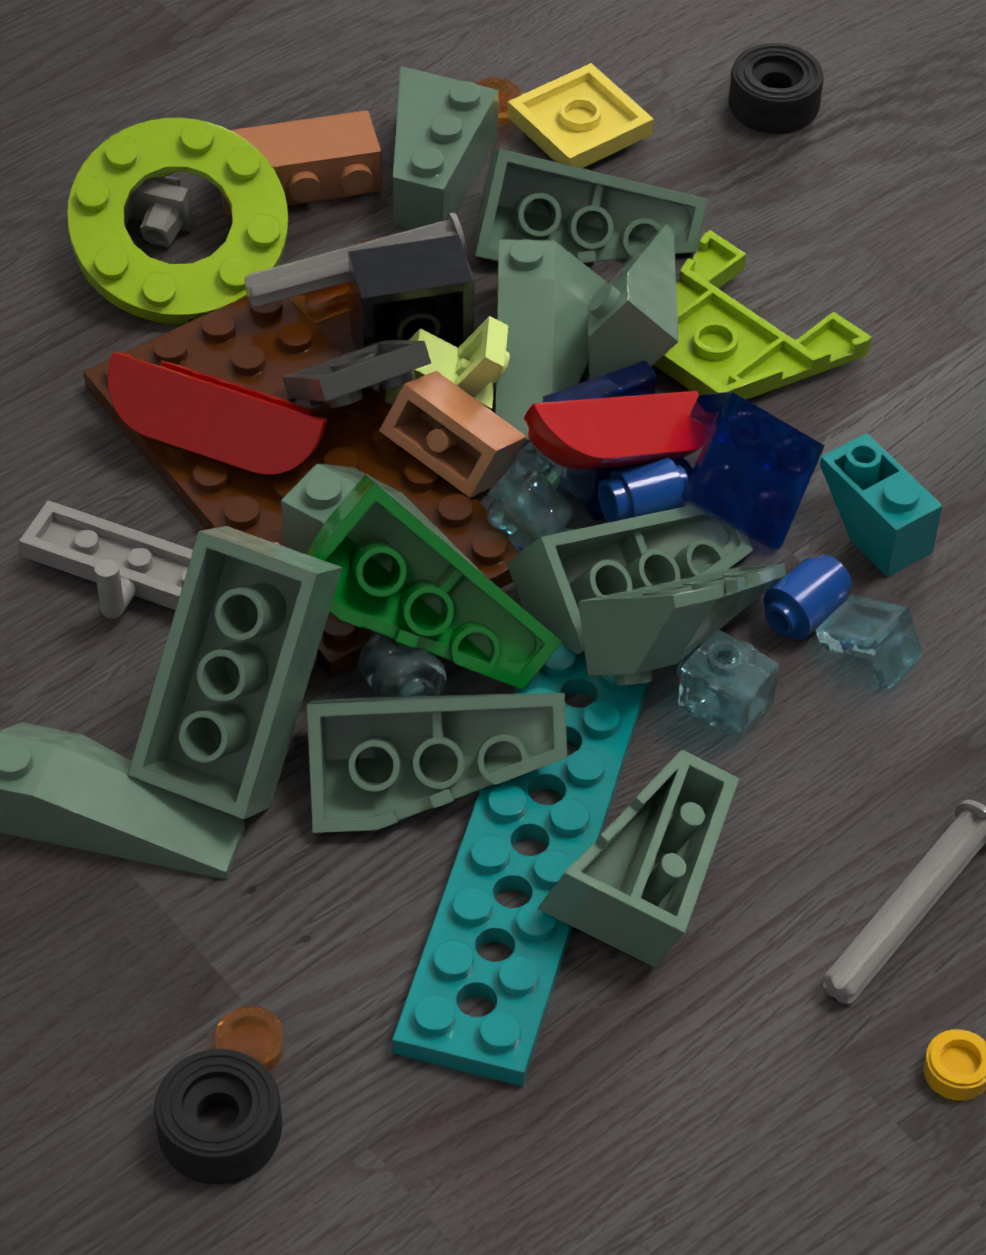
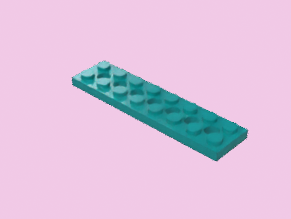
[392,643,653,1087]

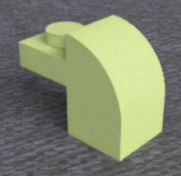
[385,316,510,410]

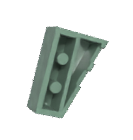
[393,66,499,230]
[537,750,740,967]

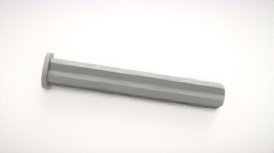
[245,212,466,307]
[823,800,986,1005]

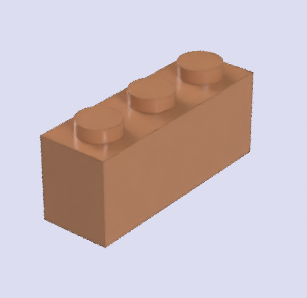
[219,110,382,215]

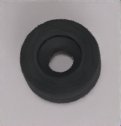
[728,43,824,134]
[154,1049,282,1184]

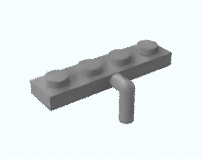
[19,500,193,619]

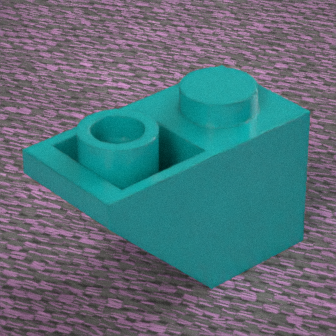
[820,433,943,577]

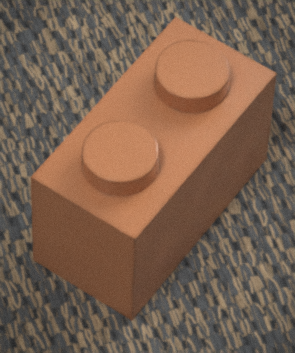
[379,371,527,498]

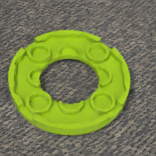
[67,118,288,324]

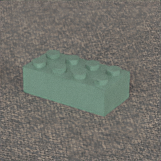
[128,526,343,820]

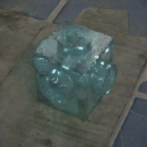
[676,628,780,742]

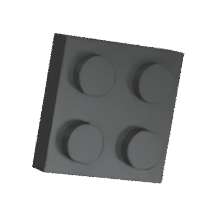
[282,340,431,408]

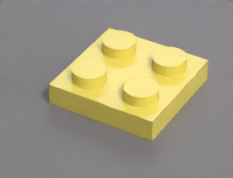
[508,63,654,168]

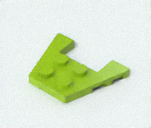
[654,230,872,410]

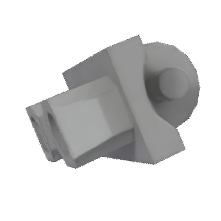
[124,176,196,248]

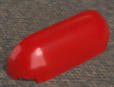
[107,352,327,475]
[524,391,711,470]

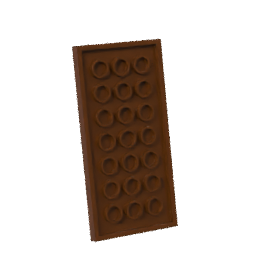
[83,296,524,678]

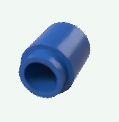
[598,457,690,523]
[763,555,852,640]

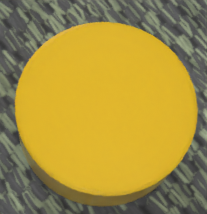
[923,1029,986,1101]

